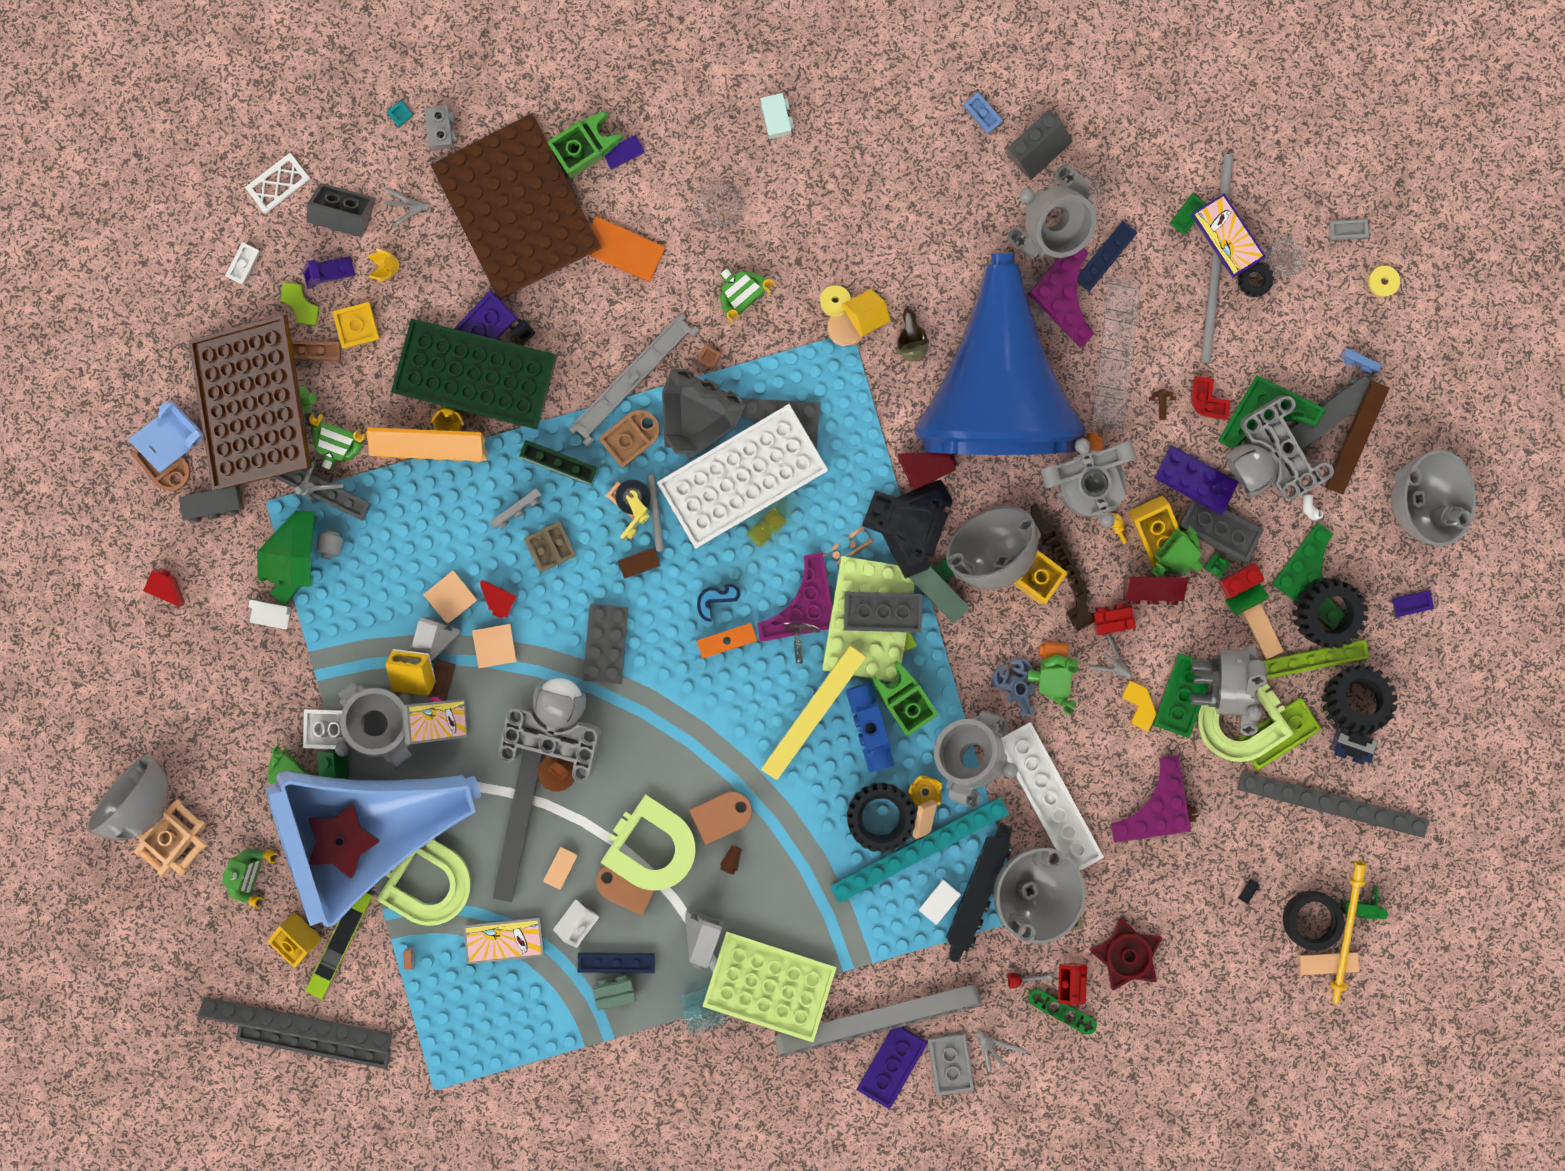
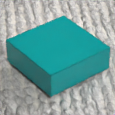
[386,100,414,127]

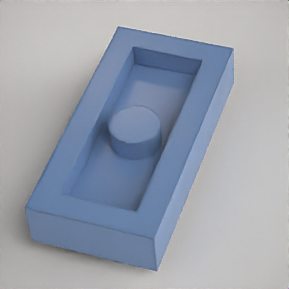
[963,92,1003,135]
[1340,348,1382,375]

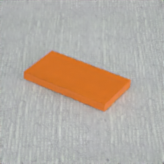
[589,216,665,283]

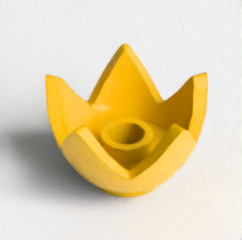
[367,248,399,283]
[430,406,465,431]
[908,776,942,808]

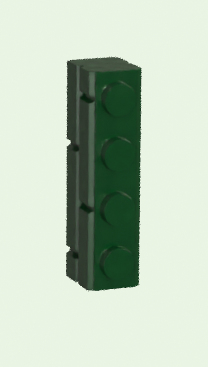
[519,440,599,487]

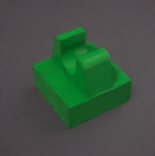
[1204,552,1231,579]

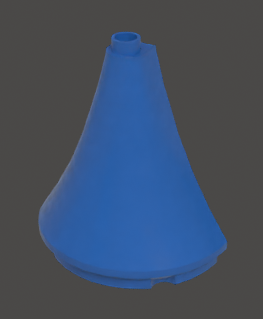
[915,253,1085,455]

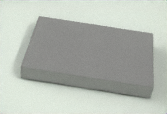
[927,1032,974,1096]

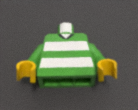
[720,268,777,324]
[309,412,367,470]
[222,849,278,908]

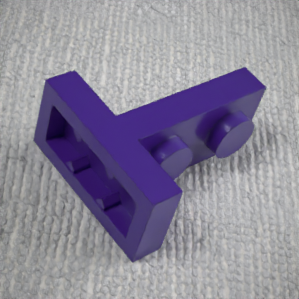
[302,256,356,289]

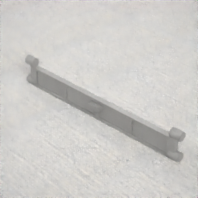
[569,313,700,448]

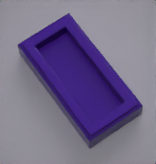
[604,135,645,170]
[1392,590,1434,617]

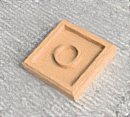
[423,570,478,624]
[472,624,517,668]

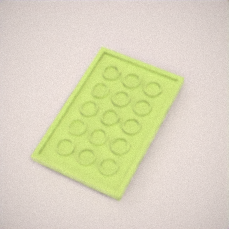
[822,556,915,682]
[702,932,837,1042]

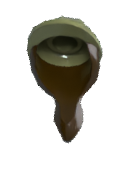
[897,306,929,362]

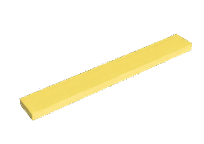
[761,645,866,780]

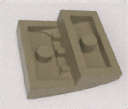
[523,521,576,573]

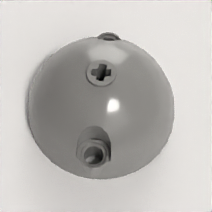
[1391,450,1476,546]
[946,506,1041,590]
[87,754,168,841]
[993,847,1086,944]

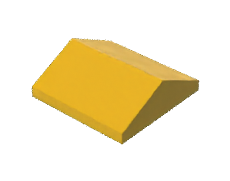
[841,289,890,337]

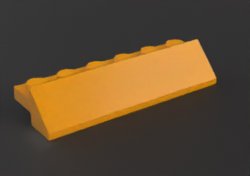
[367,427,489,463]

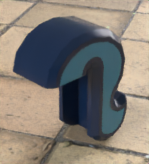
[697,584,741,622]

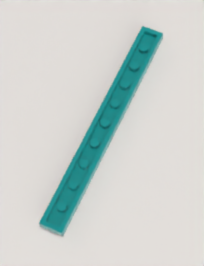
[830,797,1009,903]

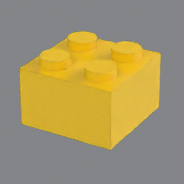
[1013,550,1068,604]

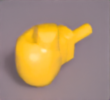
[1110,513,1127,544]

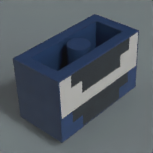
[1330,728,1378,765]

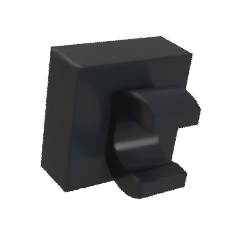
[509,319,536,345]

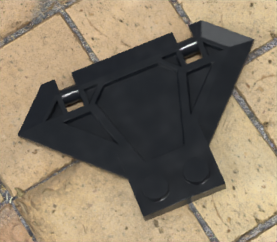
[862,480,953,579]

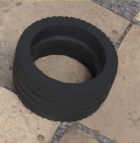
[1283,891,1345,951]

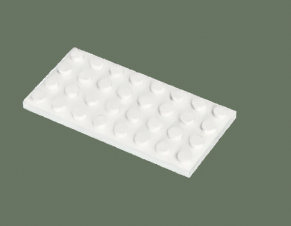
[657,404,828,549]

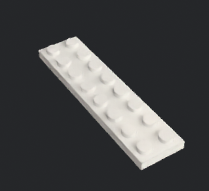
[1001,722,1104,870]

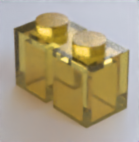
[746,508,788,549]

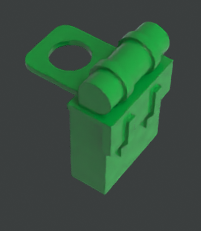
[1341,885,1388,920]

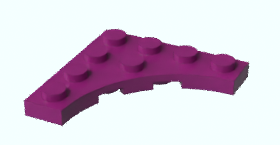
[1027,248,1094,348]
[757,552,832,642]
[1111,755,1191,843]

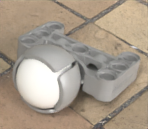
[498,678,602,782]

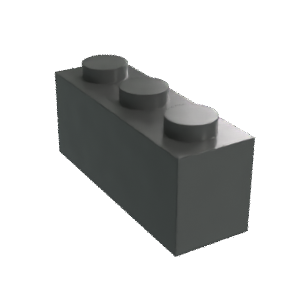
[179,486,244,523]

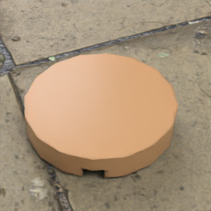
[827,313,863,347]

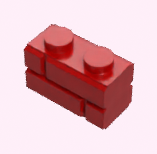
[1218,563,1265,598]
[1091,603,1136,636]
[1058,963,1087,1005]

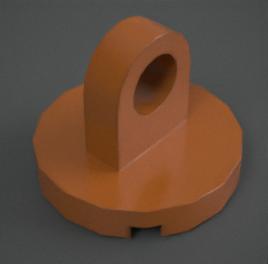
[538,756,574,792]

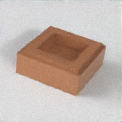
[696,344,722,370]
[403,947,415,970]

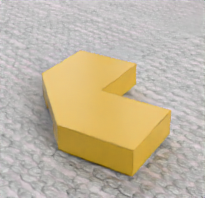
[1121,681,1156,731]

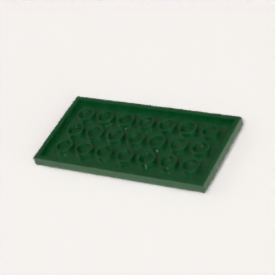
[391,318,558,430]

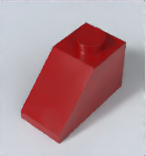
[143,568,185,606]
[480,580,518,619]

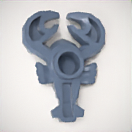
[992,659,1035,717]

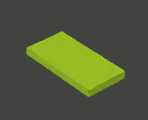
[1236,697,1322,771]

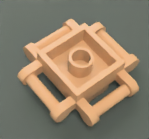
[134,799,208,878]

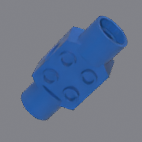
[846,683,895,772]

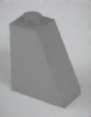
[410,617,462,663]
[685,909,723,969]

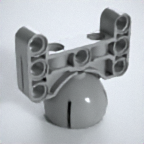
[1225,395,1334,500]

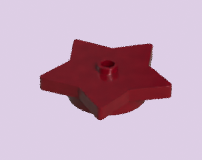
[308,804,380,878]
[1090,917,1162,991]

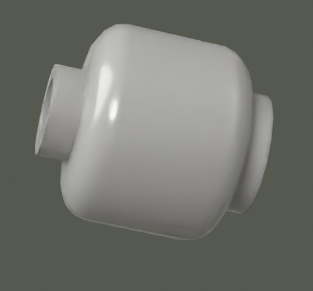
[316,530,344,560]

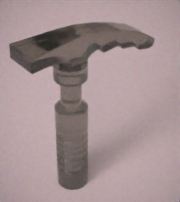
[784,623,820,664]

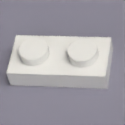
[225,242,261,286]

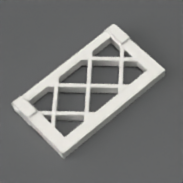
[245,153,311,214]

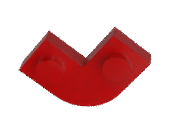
[1191,376,1231,420]

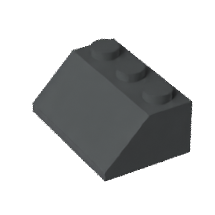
[1005,109,1073,180]
[307,183,376,237]

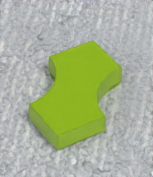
[280,282,319,326]

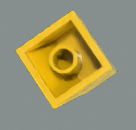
[267,912,322,968]

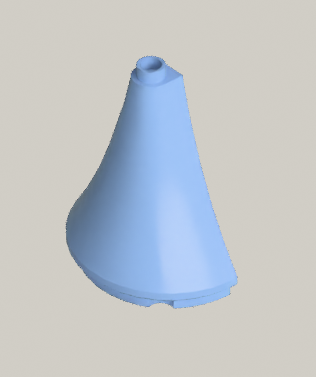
[265,770,481,927]

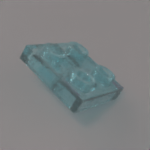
[679,988,727,1034]

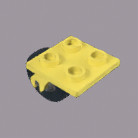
[615,480,650,541]

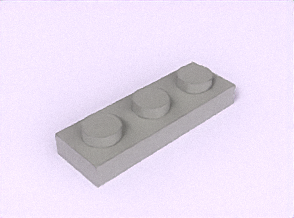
[490,488,543,530]

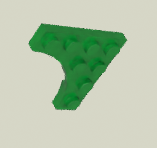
[1218,375,1326,449]
[1272,523,1345,630]

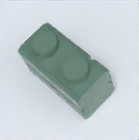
[593,975,636,1010]

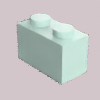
[760,93,794,139]

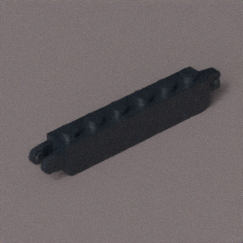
[946,823,1013,962]

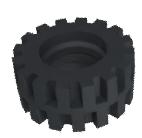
[1237,262,1274,297]

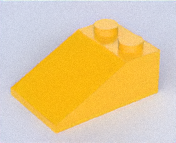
[1127,495,1179,567]

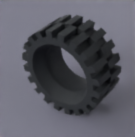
[1293,578,1368,649]
[1322,664,1398,737]
[847,783,916,853]

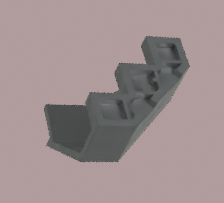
[662,369,745,460]

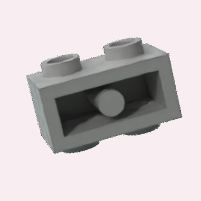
[424,106,457,151]

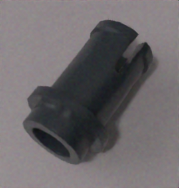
[1238,879,1260,904]

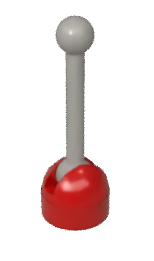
[1007,973,1054,989]

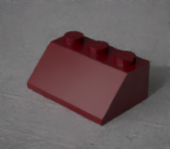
[1123,577,1188,605]

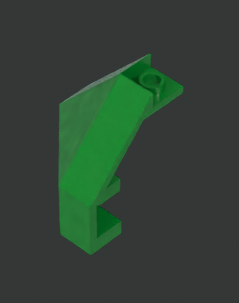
[257,509,317,587]

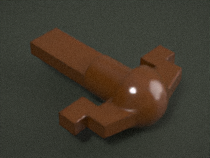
[1149,389,1176,420]

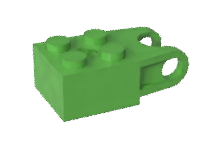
[547,111,623,179]
[872,660,939,737]

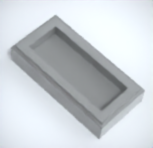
[1328,219,1369,241]

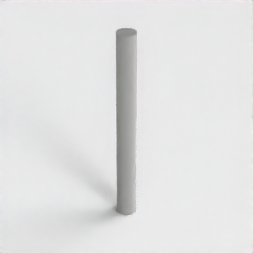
[647,475,664,552]

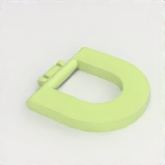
[1197,684,1294,762]
[600,794,695,890]
[376,838,471,926]

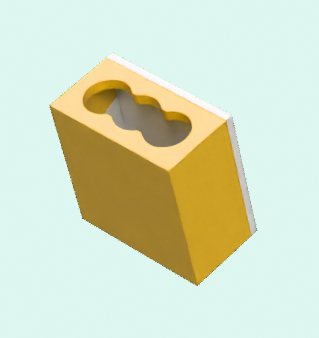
[385,649,436,696]

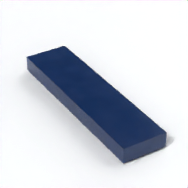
[1077,221,1138,292]
[577,952,655,973]

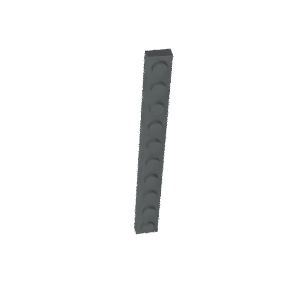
[1237,771,1429,838]
[198,997,393,1054]

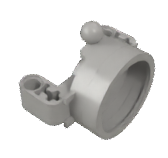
[1007,164,1097,258]
[335,682,413,769]
[934,711,1018,809]

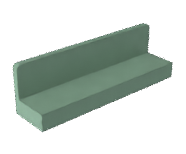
[908,552,970,623]

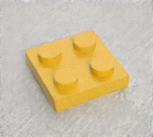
[332,302,380,350]

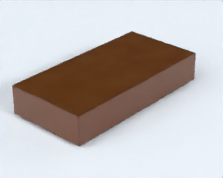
[618,548,661,579]
[427,659,456,701]

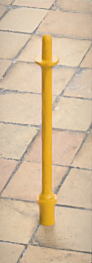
[1330,861,1367,1004]

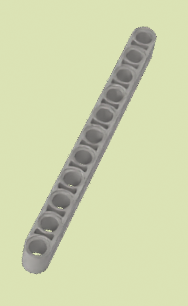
[774,985,982,1057]

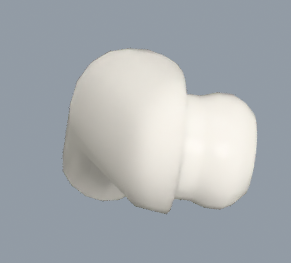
[1303,495,1323,521]

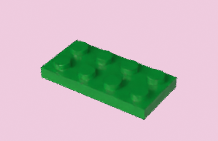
[1152,653,1209,738]

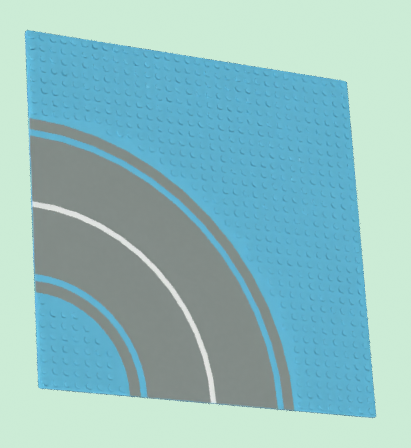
[266,338,1007,1090]

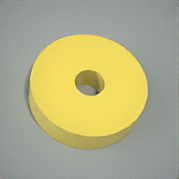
[1368,266,1400,297]
[820,285,851,317]

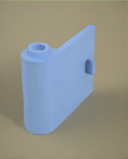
[128,402,204,473]

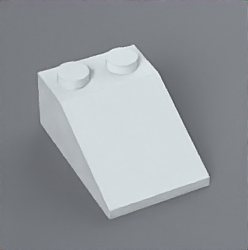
[303,709,364,750]

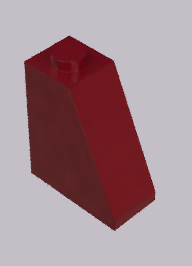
[897,453,957,490]

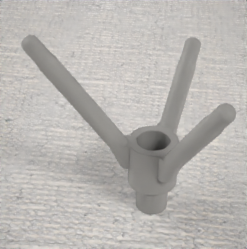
[384,188,429,227]
[295,460,343,503]
[1089,633,1132,679]
[976,1031,1027,1072]

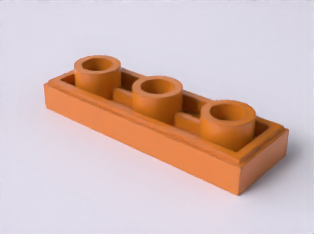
[697,623,757,659]

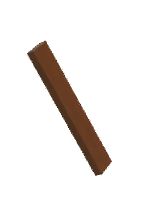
[1325,380,1390,494]

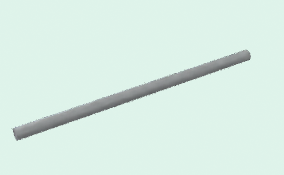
[1201,154,1234,364]

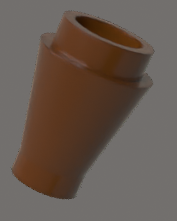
[720,845,742,875]

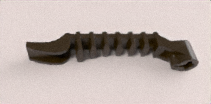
[1030,503,1094,632]

